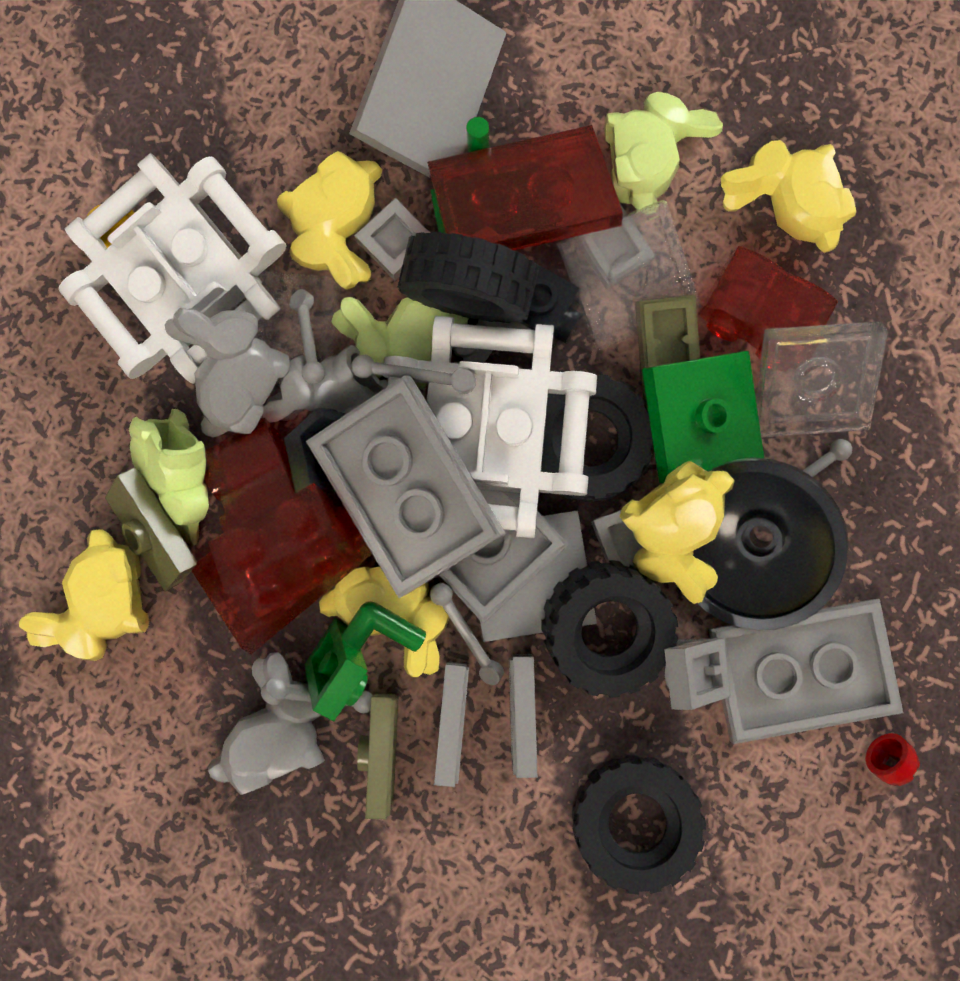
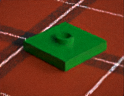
[642,351,764,483]

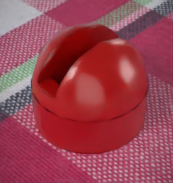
[865,733,920,786]

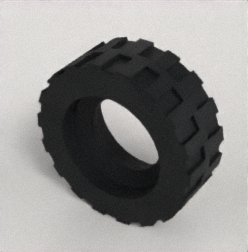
[397,232,539,323]
[541,374,653,503]
[541,560,678,698]
[572,755,706,895]

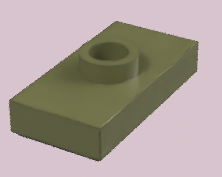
[635,295,700,412]
[105,468,197,592]
[357,692,399,820]

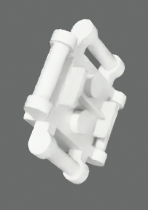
[59,153,286,384]
[383,316,597,538]

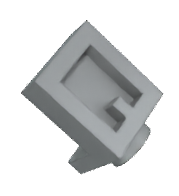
[664,638,731,710]

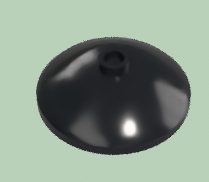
[693,458,849,630]

